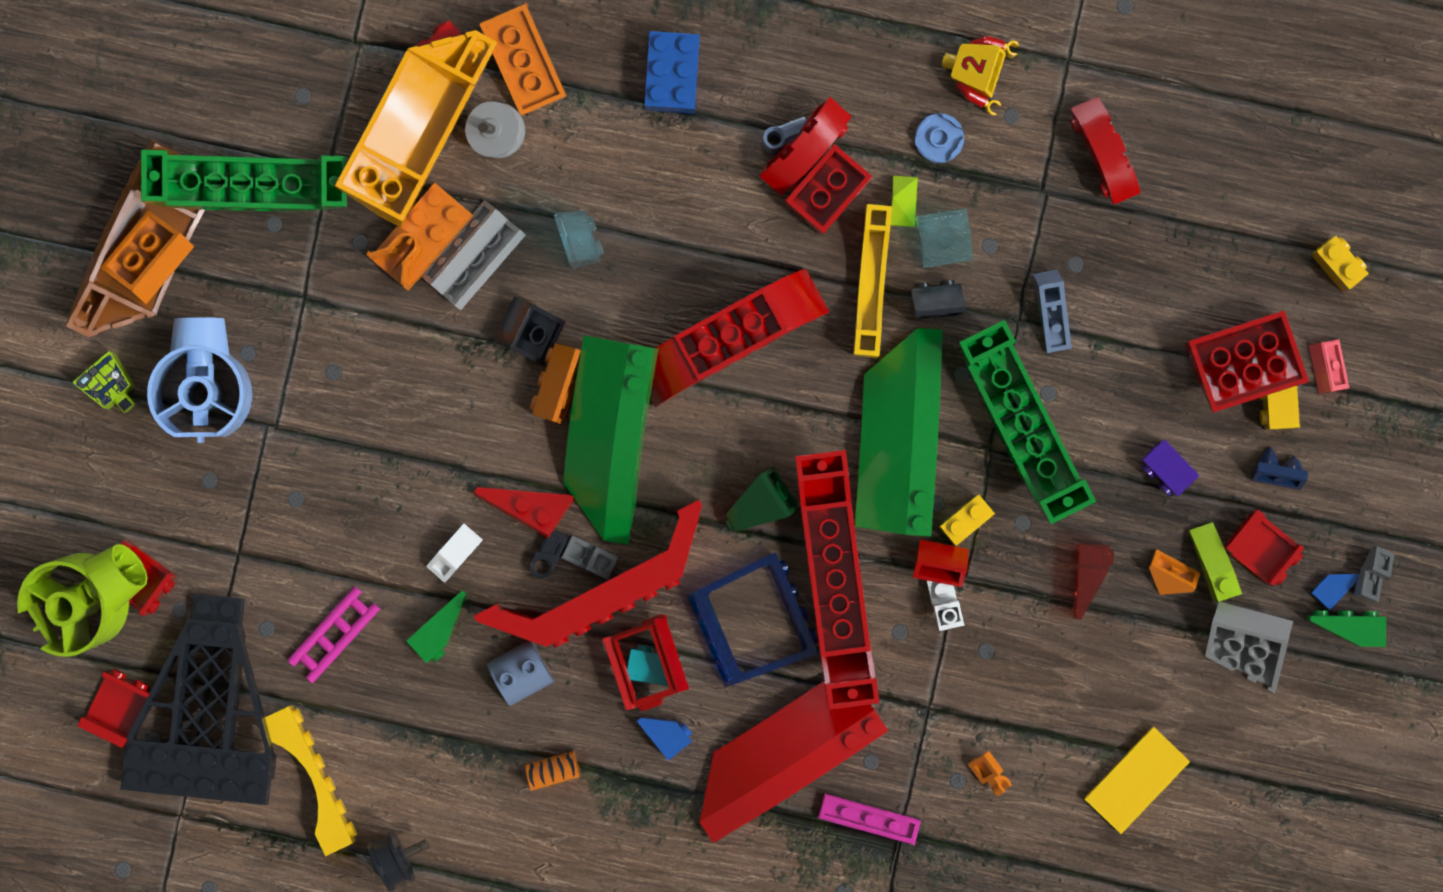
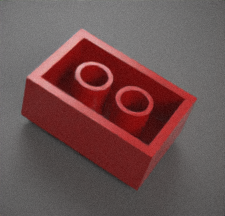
[785,144,873,236]

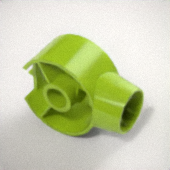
[17,544,147,657]

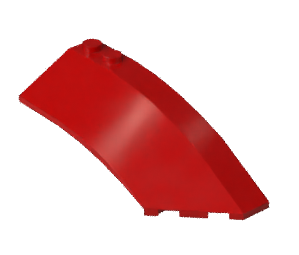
[699,681,888,843]

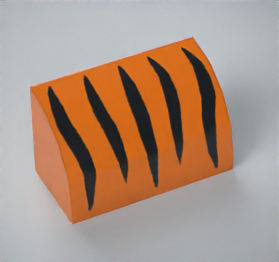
[525,750,581,791]

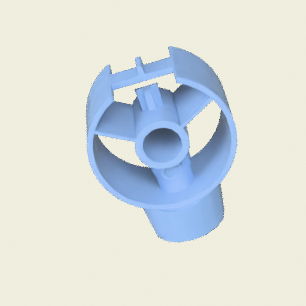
[147,318,252,443]

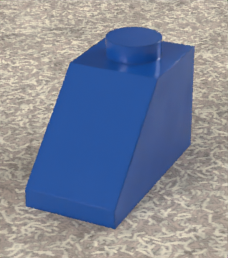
[637,716,693,760]

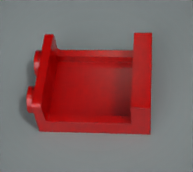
[1224,509,1304,587]
[121,540,177,616]

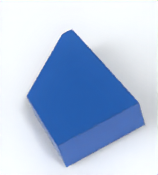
[1310,574,1359,610]

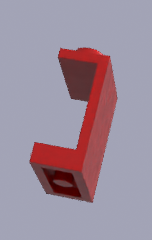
[77,669,151,748]

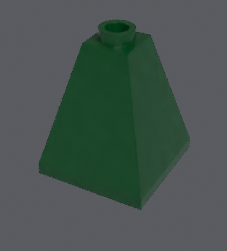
[725,466,800,532]

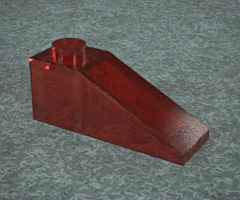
[1073,544,1114,620]

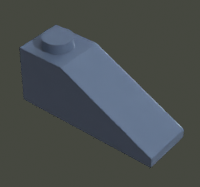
[1033,270,1072,353]

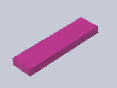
[818,793,921,845]

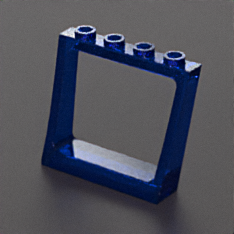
[687,552,819,687]

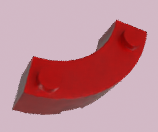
[759,97,852,196]
[1070,97,1141,205]

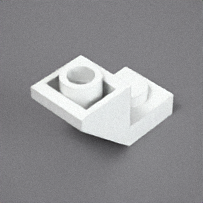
[426,524,482,583]
[926,580,964,631]

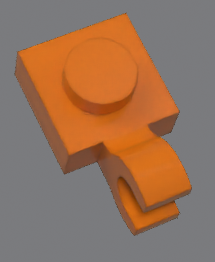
[968,751,1012,796]

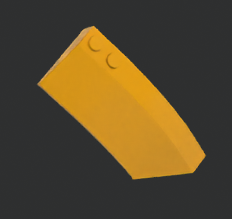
[335,30,498,228]

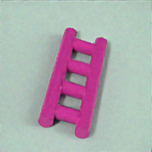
[288,586,380,683]

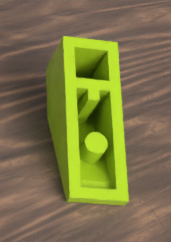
[1189,522,1242,602]

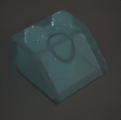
[915,208,973,269]

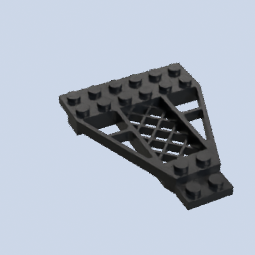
[120,594,277,805]

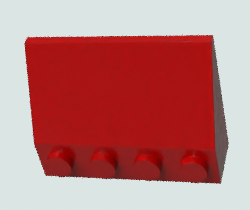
[1184,310,1309,413]

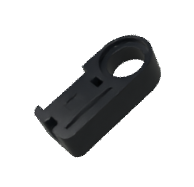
[530,530,568,578]

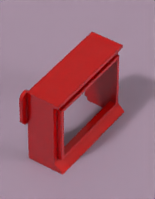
[603,614,689,711]

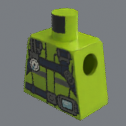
[73,351,135,413]

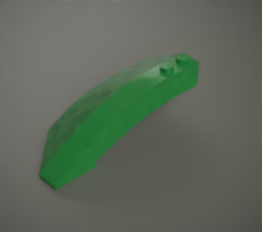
[563,335,659,545]

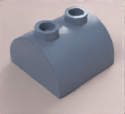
[487,640,555,706]

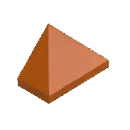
[1149,550,1201,595]

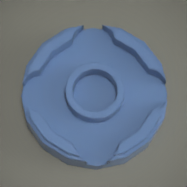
[915,113,964,163]

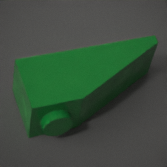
[407,590,468,663]

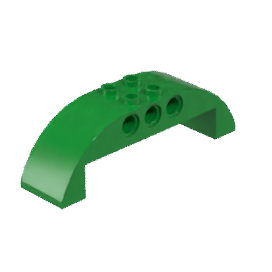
[141,150,347,212]
[959,320,1096,525]

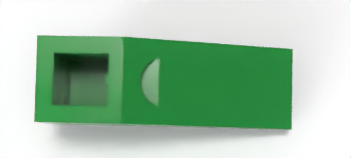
[1305,610,1386,647]

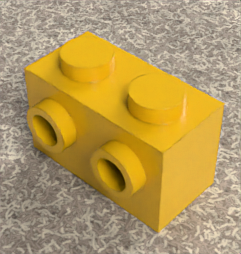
[1311,236,1369,292]

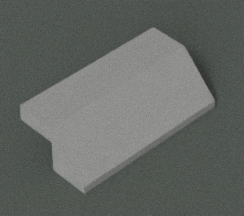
[421,200,526,310]

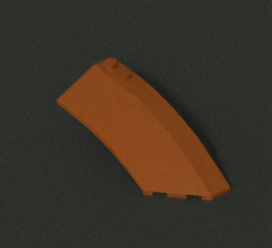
[65,139,205,337]

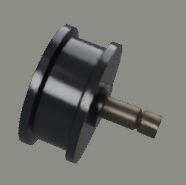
[367,830,430,892]

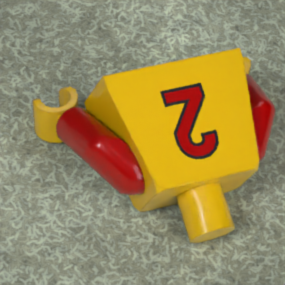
[942,36,1019,115]

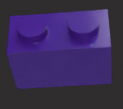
[1139,439,1200,497]

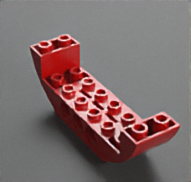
[650,269,830,408]

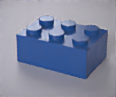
[645,31,700,114]

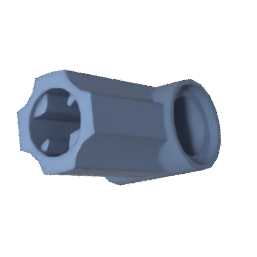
[762,116,807,154]

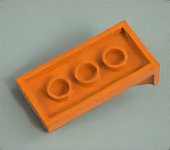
[480,2,566,116]
[366,183,473,291]

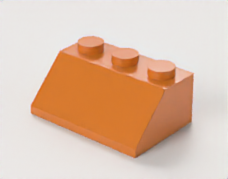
[100,210,194,304]
[530,343,581,425]

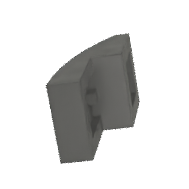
[560,535,618,580]
[1354,546,1395,603]

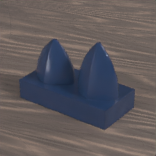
[1252,446,1308,490]

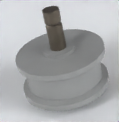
[465,101,525,158]

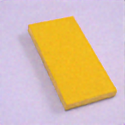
[1084,726,1190,834]

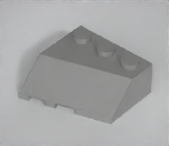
[1205,602,1293,694]

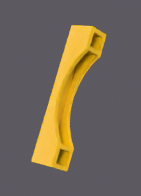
[853,204,892,358]
[265,705,357,856]

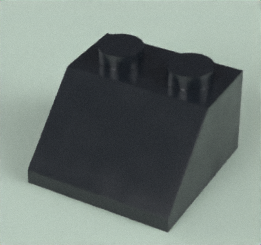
[909,280,966,320]
[493,296,566,366]

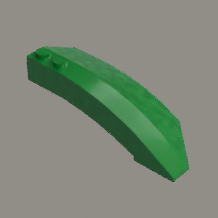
[855,328,942,536]

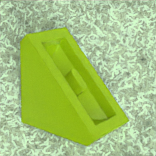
[890,176,918,227]

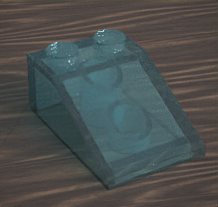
[554,211,604,270]

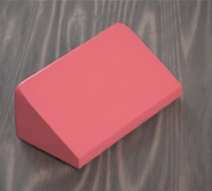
[1309,339,1349,394]

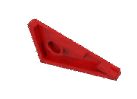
[474,487,574,538]

